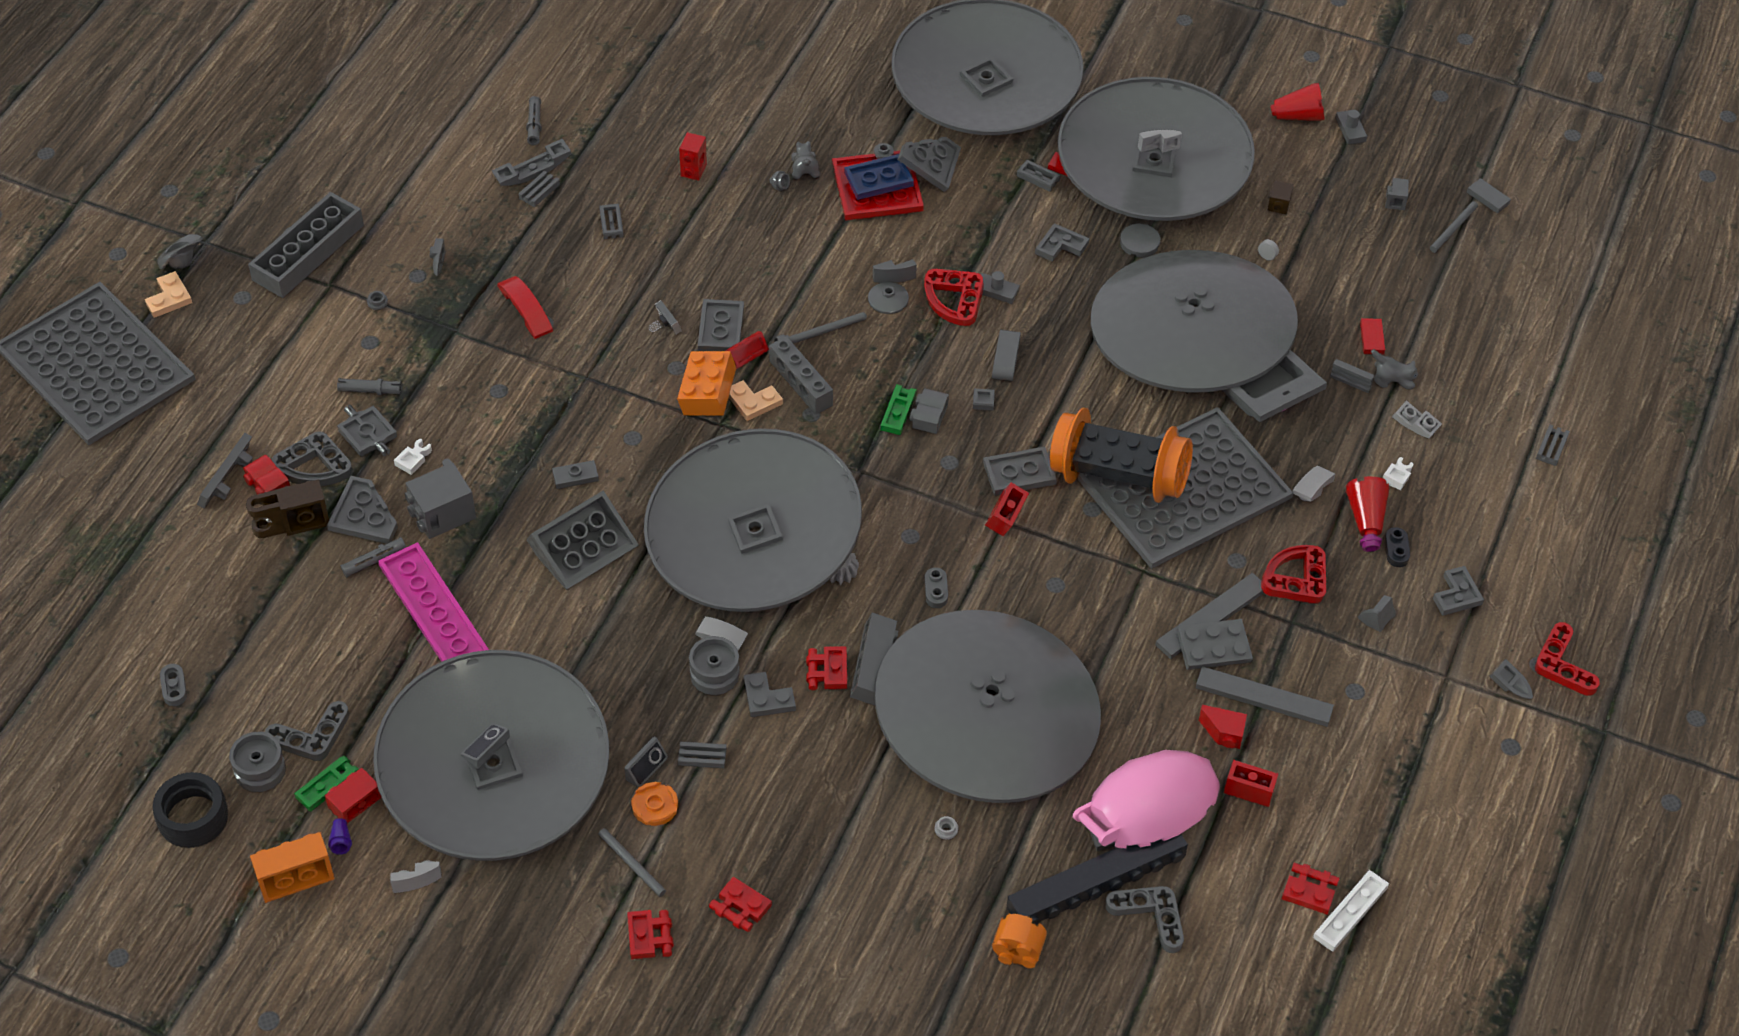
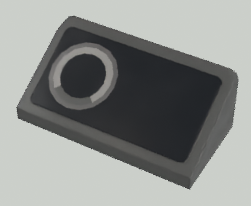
[461,723,510,769]
[625,736,668,788]

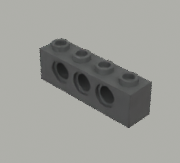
[769,336,833,415]

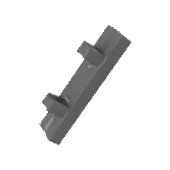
[197,433,253,509]

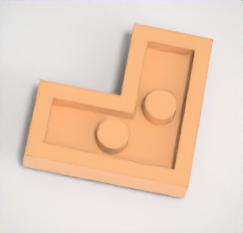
[145,271,192,318]
[728,380,783,421]

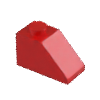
[1199,705,1247,749]

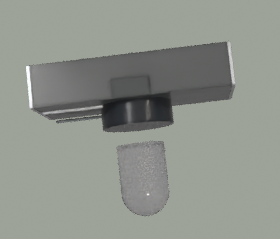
[649,300,682,334]

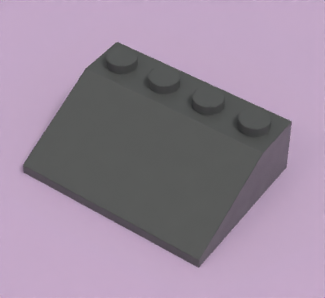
[526,490,639,590]

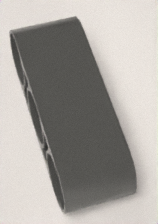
[992,329,1021,382]

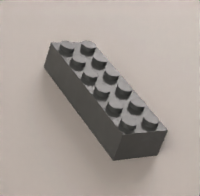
[248,192,364,298]

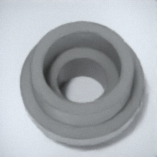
[935,816,958,839]

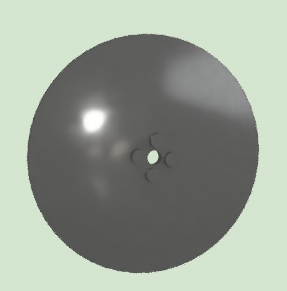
[892,0,1083,135]
[1058,77,1255,221]
[1091,250,1298,392]
[644,429,862,612]
[875,610,1101,803]
[374,650,609,861]

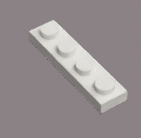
[1313,870,1389,952]

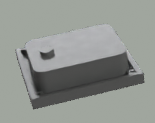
[1222,350,1327,422]

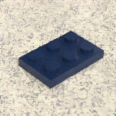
[844,154,914,200]

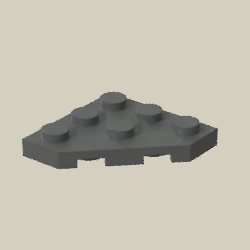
[898,137,961,192]
[327,476,398,544]

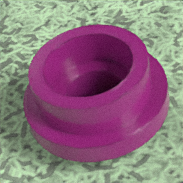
[1359,534,1382,552]

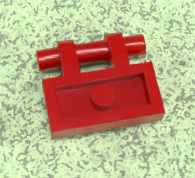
[806,646,847,691]
[1282,862,1340,915]
[709,877,772,932]
[627,910,674,959]

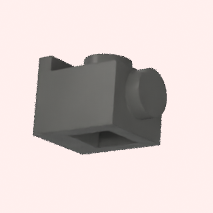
[1385,178,1409,210]

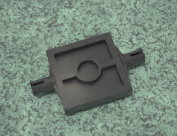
[337,405,397,457]

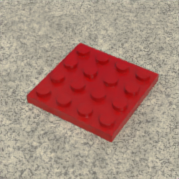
[832,150,924,221]

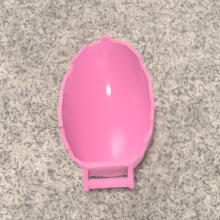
[1073,750,1220,848]

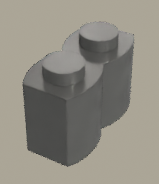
[910,388,949,434]

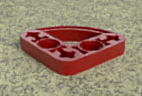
[924,269,984,326]
[1261,545,1326,603]

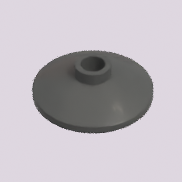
[868,282,909,314]

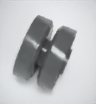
[689,636,740,695]
[229,732,286,792]

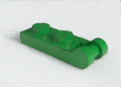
[880,384,917,435]
[294,756,359,812]

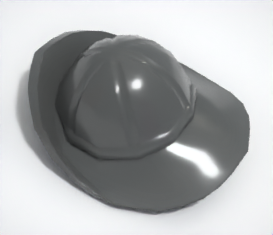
[157,234,203,269]

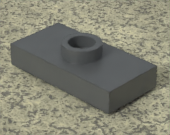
[552,460,599,489]

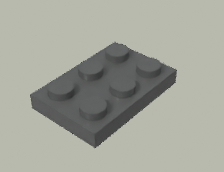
[698,299,744,351]
[983,446,1057,496]
[1176,619,1253,670]

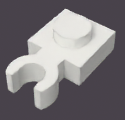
[394,439,432,475]
[1383,457,1413,490]

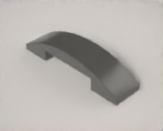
[492,139,571,186]

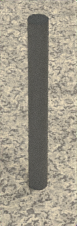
[1430,201,1478,253]
[598,828,666,897]

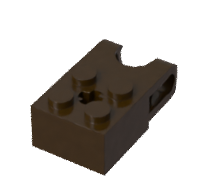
[246,479,329,538]

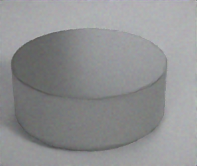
[1258,239,1279,260]

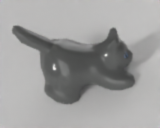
[791,141,820,180]
[1371,349,1418,389]

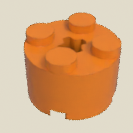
[992,914,1047,968]

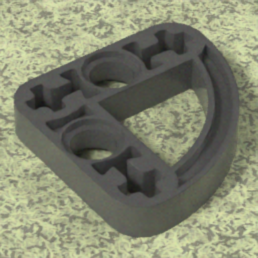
[272,432,352,486]

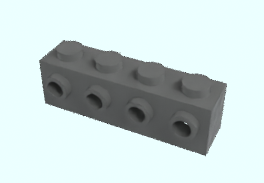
[850,613,898,705]

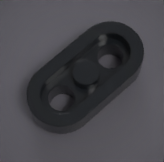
[1385,527,1410,567]

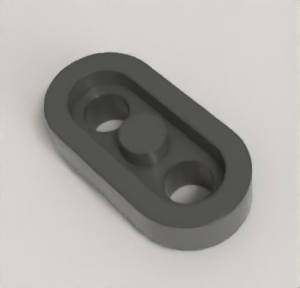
[924,568,948,608]
[160,664,187,706]

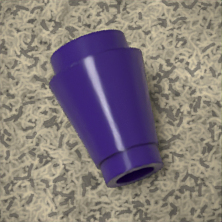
[328,818,352,855]

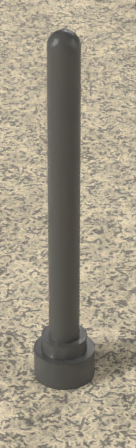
[774,312,867,344]

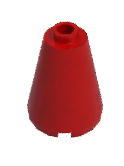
[1271,83,1325,121]
[1346,476,1390,537]

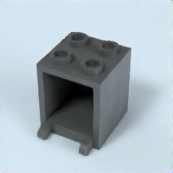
[404,459,476,539]

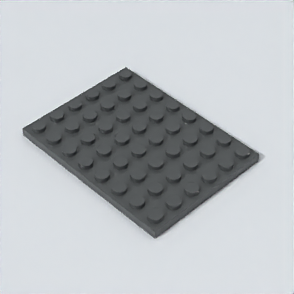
[0,282,196,445]
[1078,407,1293,569]

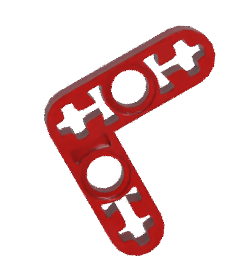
[1535,622,1600,696]

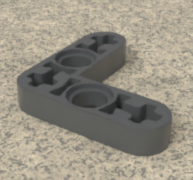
[265,701,349,761]
[1105,886,1184,953]

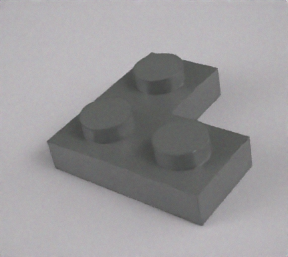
[1035,223,1090,262]
[1433,566,1484,616]
[744,672,796,717]

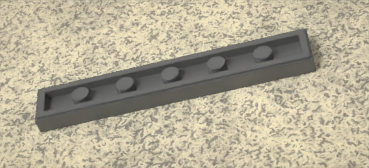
[1155,573,1264,659]
[1196,666,1334,727]

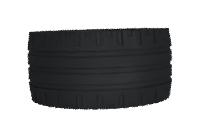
[153,772,228,848]

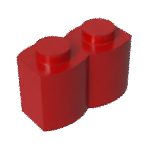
[243,455,290,494]

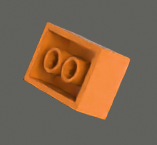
[677,351,736,416]
[250,832,335,903]

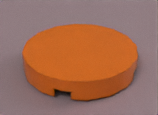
[631,782,679,826]

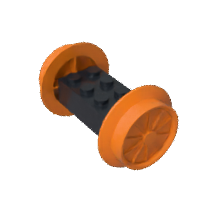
[1050,407,1193,503]

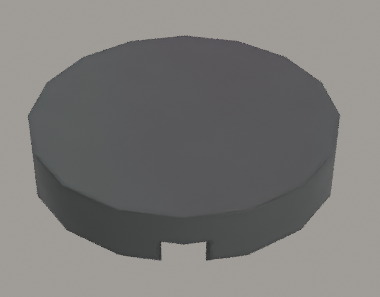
[1120,223,1160,258]

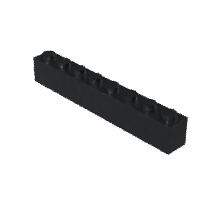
[1006,834,1188,926]

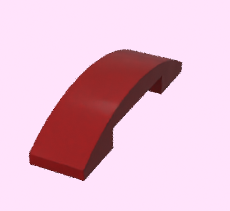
[497,276,553,339]

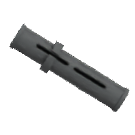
[526,96,542,145]
[337,378,403,395]
[340,537,406,578]

